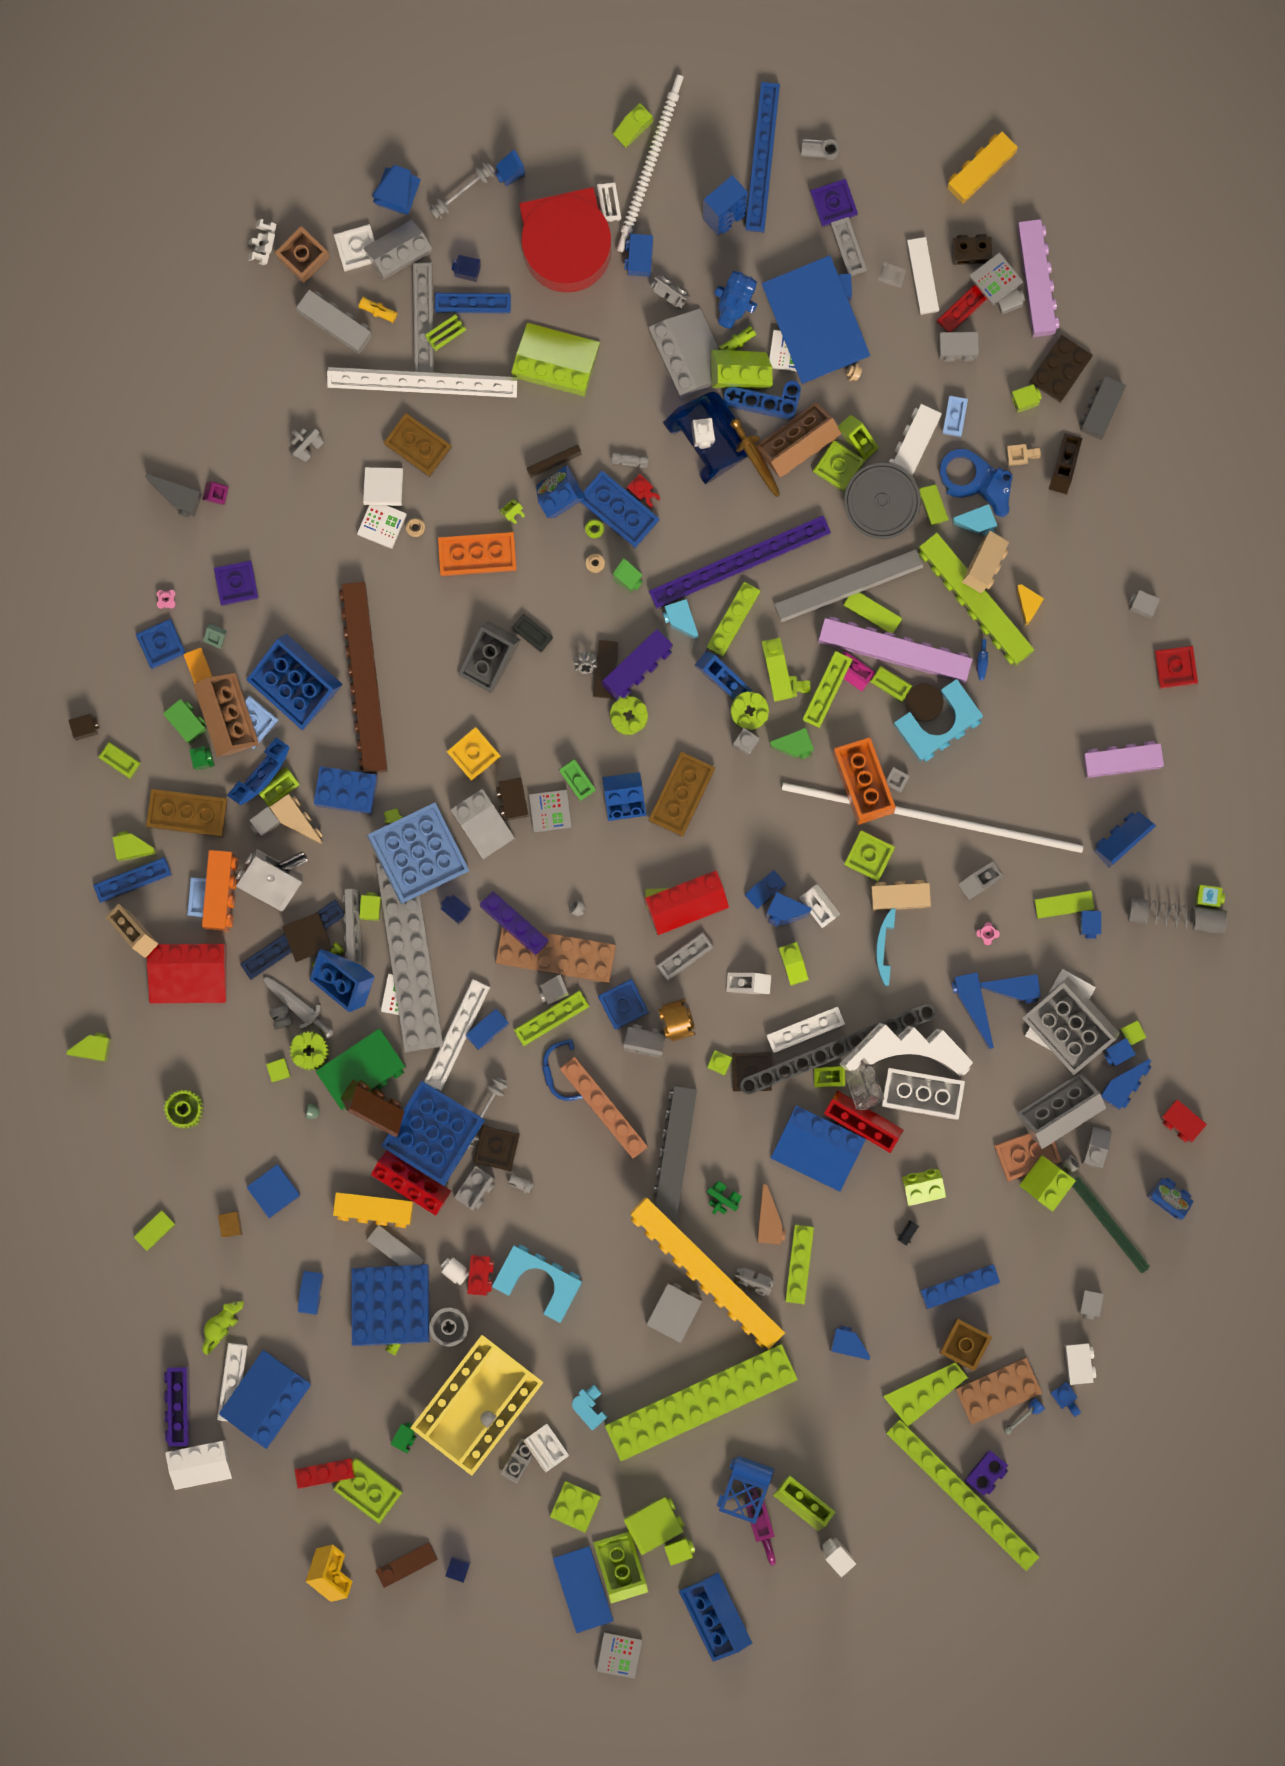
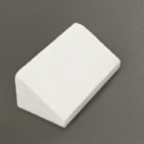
[799,884,840,928]

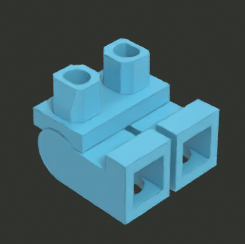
[572,1385,608,1431]

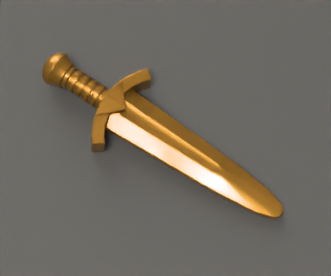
[730,418,780,497]

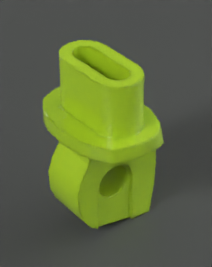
[383,808,403,824]

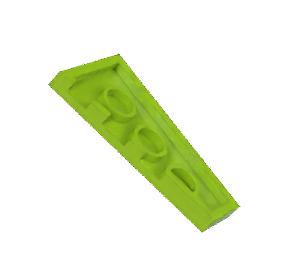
[883,1362,968,1426]

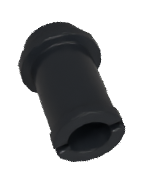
[897,1220,920,1246]

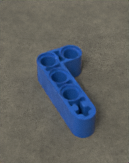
[724,381,801,420]

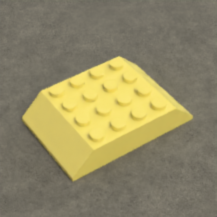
[411,1335,544,1476]

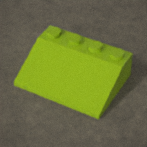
[511,323,600,397]

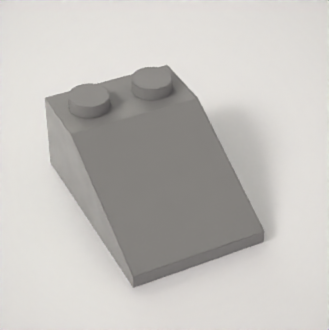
[451,789,515,860]
[623,1024,666,1058]

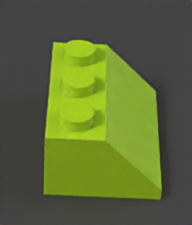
[711,350,773,390]

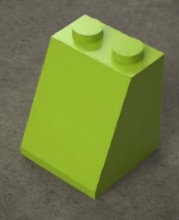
[624,1496,685,1555]

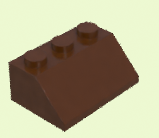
[341,1079,405,1137]

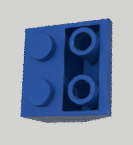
[602,772,646,821]

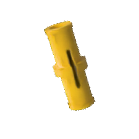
[358,297,398,323]

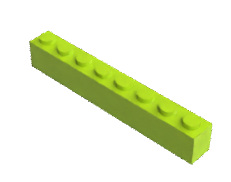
[918,533,1035,667]

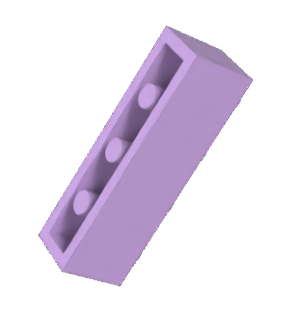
[1083,741,1164,778]

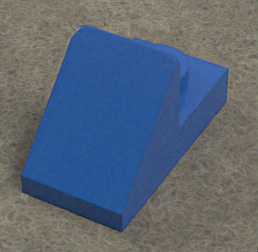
[745,870,786,909]

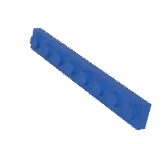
[745,82,780,233]

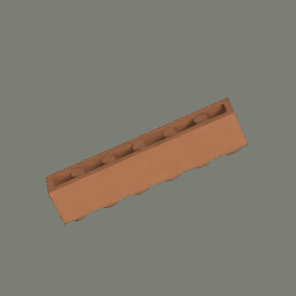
[560,1057,648,1159]

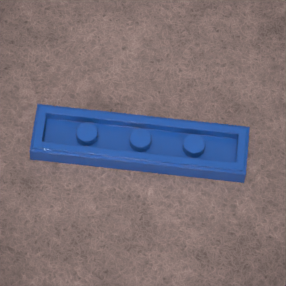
[435,293,511,314]
[93,857,172,903]

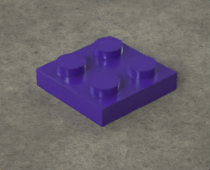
[810,179,858,227]
[214,561,259,606]

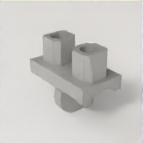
[290,428,324,462]

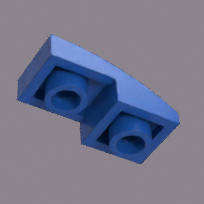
[466,1009,509,1050]
[298,1271,324,1315]

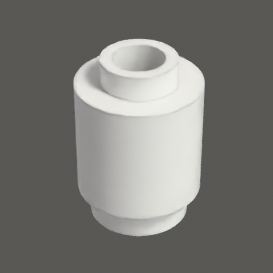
[440,1257,469,1285]

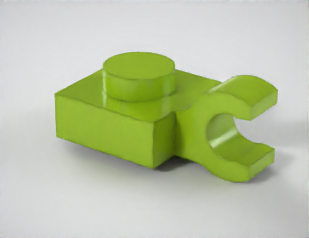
[789,676,811,697]

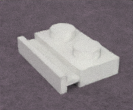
[523,1424,569,1473]

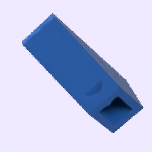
[1101,1059,1152,1110]

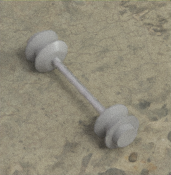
[429,162,495,220]
[468,1077,509,1149]

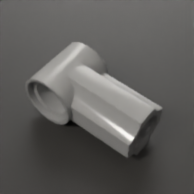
[801,139,839,161]

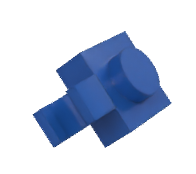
[1050,1382,1081,1417]

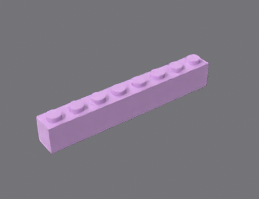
[818,617,972,683]

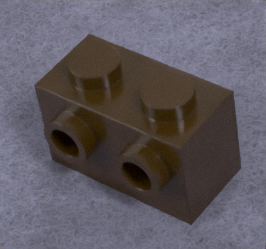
[952,234,992,265]
[496,777,529,821]

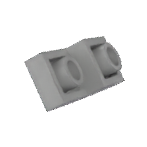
[500,1438,533,1484]

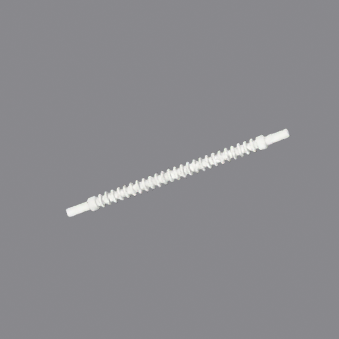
[616,75,684,253]

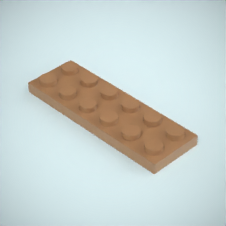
[496,927,616,983]

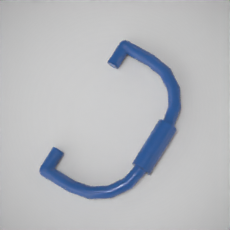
[542,1039,583,1101]

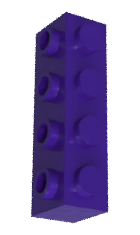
[602,629,673,701]
[164,1367,190,1446]

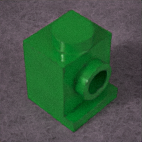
[189,746,215,771]
[390,1422,417,1454]

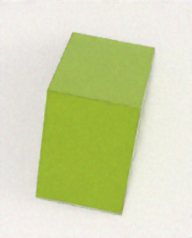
[814,1066,845,1087]

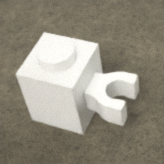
[691,418,715,449]

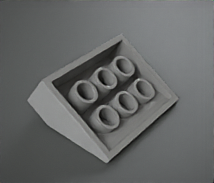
[649,309,719,400]
[1022,977,1120,1075]

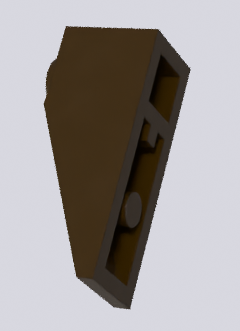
[1049,433,1082,495]

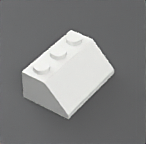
[165,1440,232,1490]

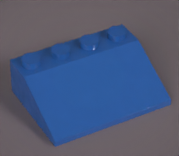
[246,634,343,730]
[771,1106,866,1192]
[219,1350,311,1449]

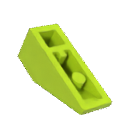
[762,638,793,702]

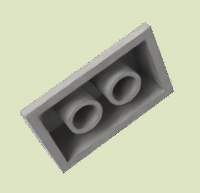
[363,220,432,281]

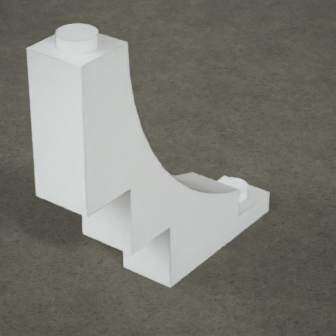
[840,1023,973,1076]

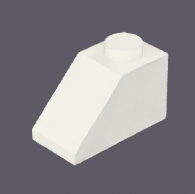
[726,973,771,994]

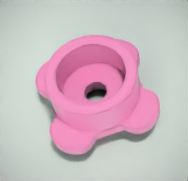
[157,590,176,609]
[976,922,1000,945]

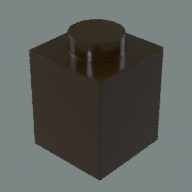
[68,714,100,741]

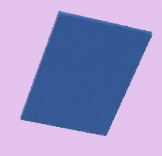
[761,255,871,384]

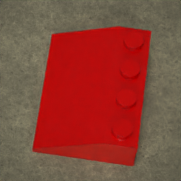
[147,944,227,1004]

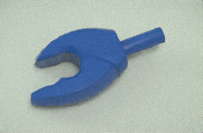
[977,639,988,680]

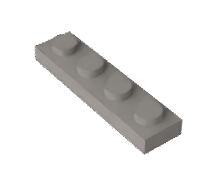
[343,889,362,965]

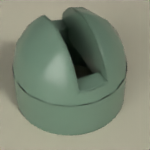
[305,1103,320,1119]

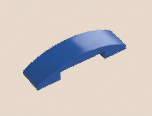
[227,737,290,805]

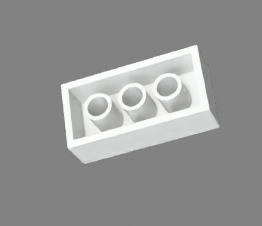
[881,1068,965,1120]

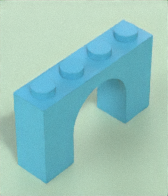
[893,679,983,762]
[492,1244,582,1323]

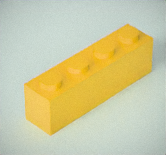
[947,132,1018,204]
[333,1192,414,1228]

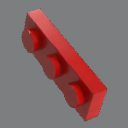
[295,1458,355,1489]

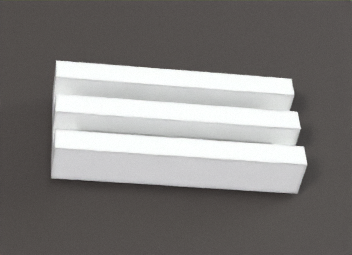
[596,182,621,222]

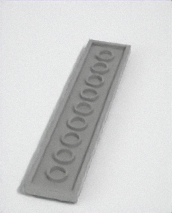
[376,863,443,1053]

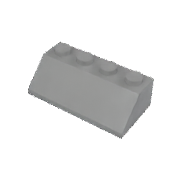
[1017,1072,1106,1149]

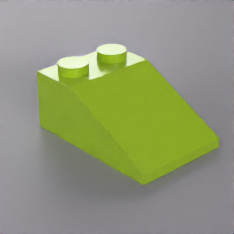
[593,1532,648,1603]

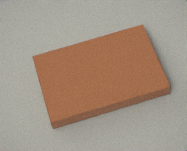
[994,1133,1062,1182]

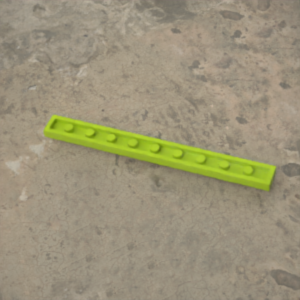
[886,1419,1040,1571]

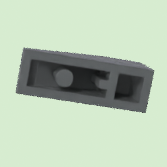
[145,474,202,517]

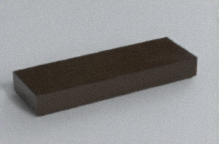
[527,445,582,478]
[593,640,618,699]

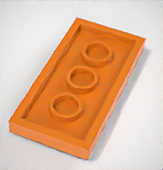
[438,532,517,576]

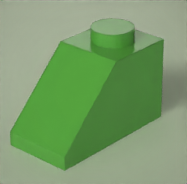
[613,558,643,593]
[770,728,814,760]

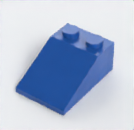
[310,949,375,1012]

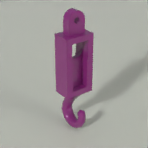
[746,1488,776,1566]

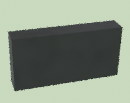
[512,614,553,652]

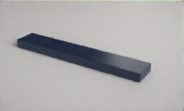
[240,899,345,980]

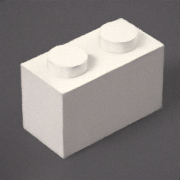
[1064,1343,1096,1385]

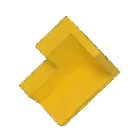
[305,1544,353,1602]

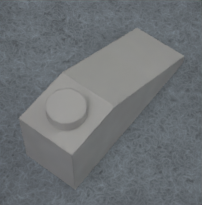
[538,974,569,1005]

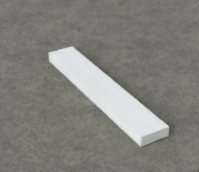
[424,979,490,1091]

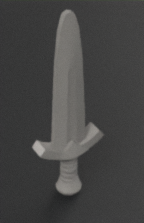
[264,977,333,1038]

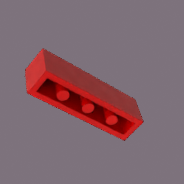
[824,1090,904,1153]

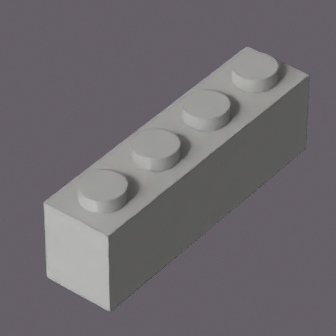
[296,290,372,354]

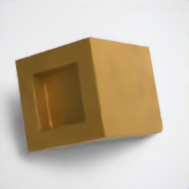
[218,1212,243,1238]

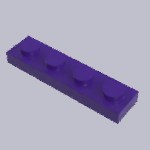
[480,891,549,955]

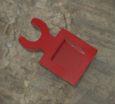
[627,474,660,508]

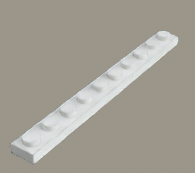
[327,367,517,398]

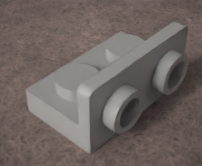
[454,1166,495,1211]

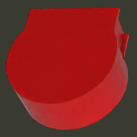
[519,187,612,292]

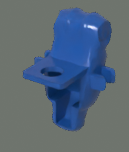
[714,271,757,329]

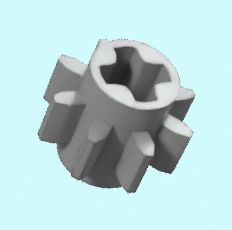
[573,650,597,674]

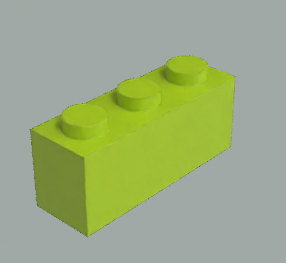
[773,1476,835,1531]

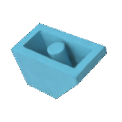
[952,504,997,536]
[662,599,698,639]

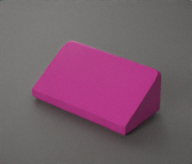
[842,651,875,691]

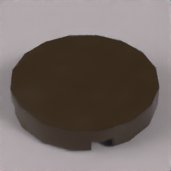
[905,683,944,722]

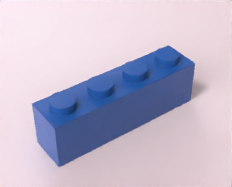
[919,1264,1000,1309]

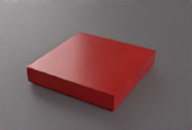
[1154,646,1198,689]

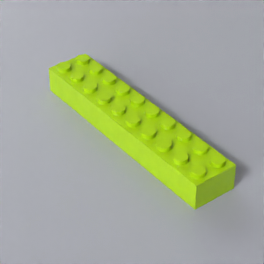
[605,1344,798,1461]

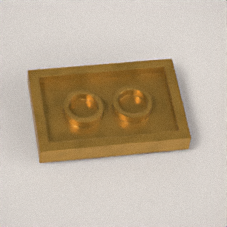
[383,413,452,477]

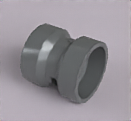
[269,1005,293,1030]

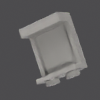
[647,1282,702,1343]

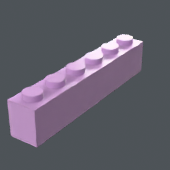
[1017,219,1059,337]

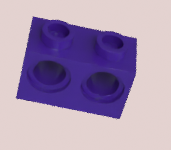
[965,1450,1008,1495]

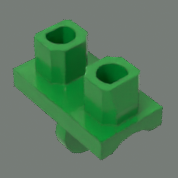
[707,1181,742,1215]

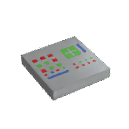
[969,252,1023,306]
[529,790,572,833]
[597,1632,642,1679]

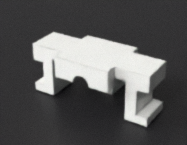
[248,219,276,265]

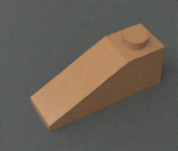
[757,1184,786,1245]

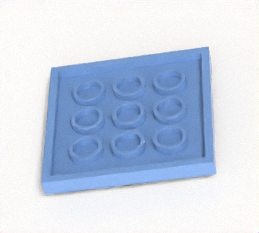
[367,803,469,904]

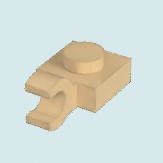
[1007,444,1041,466]

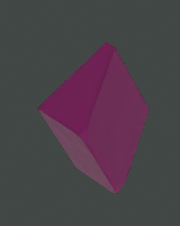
[202,481,229,505]

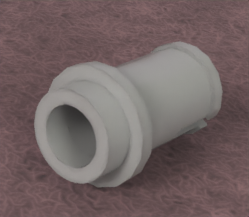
[508,1174,534,1194]

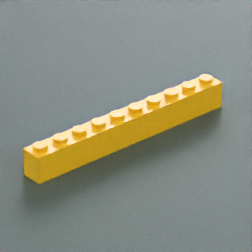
[629,1197,785,1349]

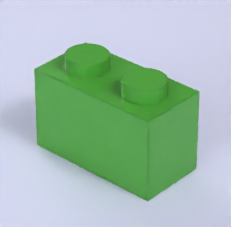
[163,699,207,745]

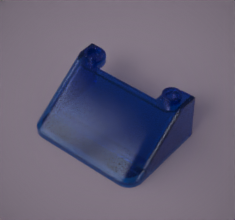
[663,392,748,484]

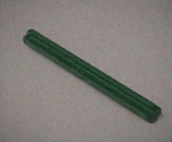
[1072,1177,1150,1273]

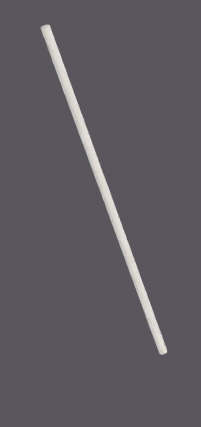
[782,782,1083,853]

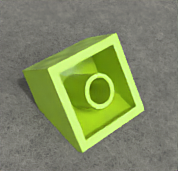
[1019,1155,1076,1211]

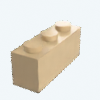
[962,531,1009,593]
[871,880,931,911]
[106,903,158,958]

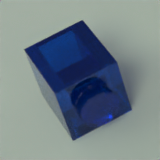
[452,254,481,282]
[441,895,471,925]
[445,1556,471,1583]

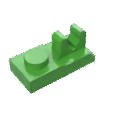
[559,759,596,801]

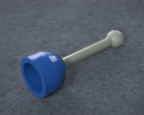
[1004,1397,1045,1435]

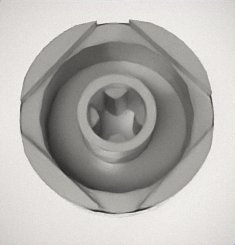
[429,1307,469,1347]

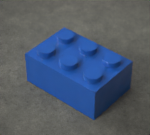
[314,766,378,815]

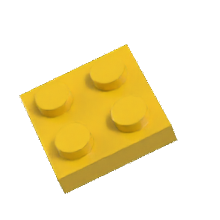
[447,727,501,781]

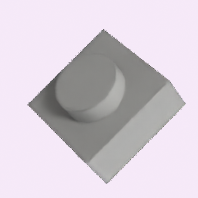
[886,767,910,794]

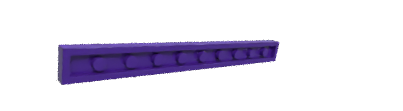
[649,516,831,609]

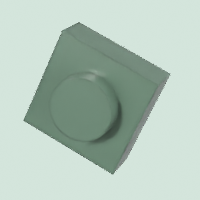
[203,623,227,649]

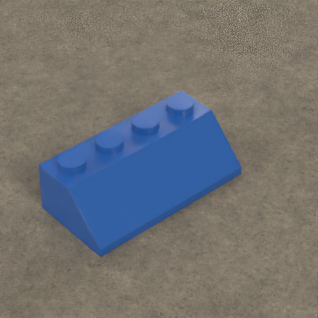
[679,1573,753,1662]

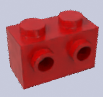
[467,1255,494,1296]

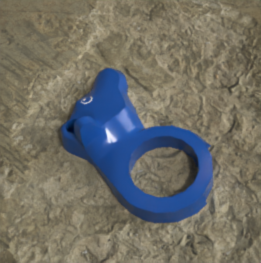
[939,449,1013,517]

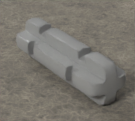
[611,453,649,468]

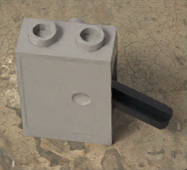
[235,849,308,912]

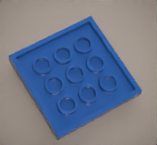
[381,1081,485,1186]
[352,1264,430,1346]

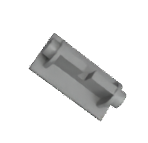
[650,275,690,309]
[733,1267,774,1296]

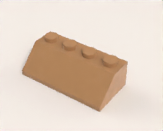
[756,402,841,478]
[193,673,259,757]

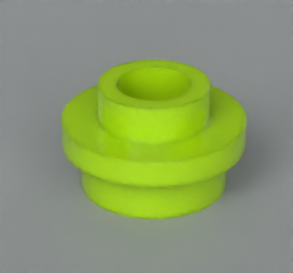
[585,519,604,538]

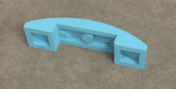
[876,908,896,986]

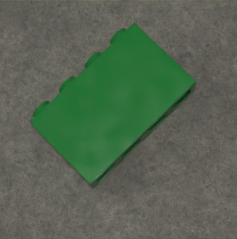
[315,1028,406,1110]

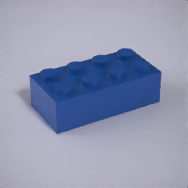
[703,175,748,236]

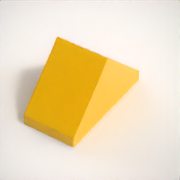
[1016,584,1044,625]

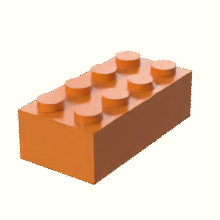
[833,737,896,825]
[202,850,239,932]

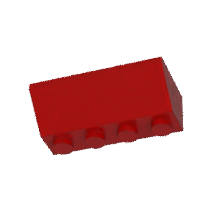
[644,870,729,935]

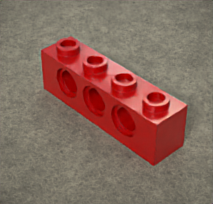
[371,1150,452,1216]

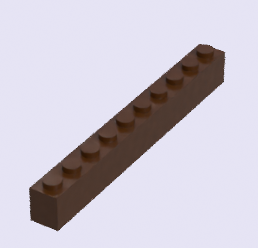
[339,581,388,774]

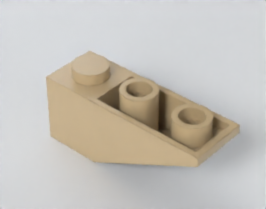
[270,794,323,844]

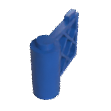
[716,1456,775,1524]

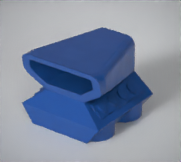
[372,165,421,214]

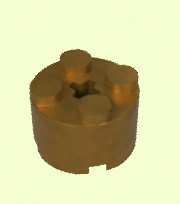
[659,998,696,1042]

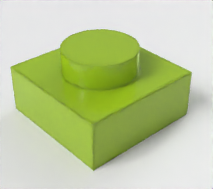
[707,1050,732,1076]

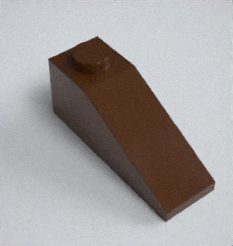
[375,1542,438,1588]

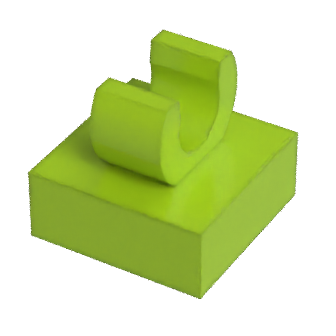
[499,499,525,524]

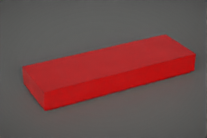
[936,284,987,332]

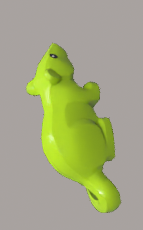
[202,1301,244,1355]

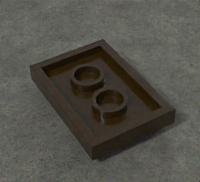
[1029,334,1093,403]

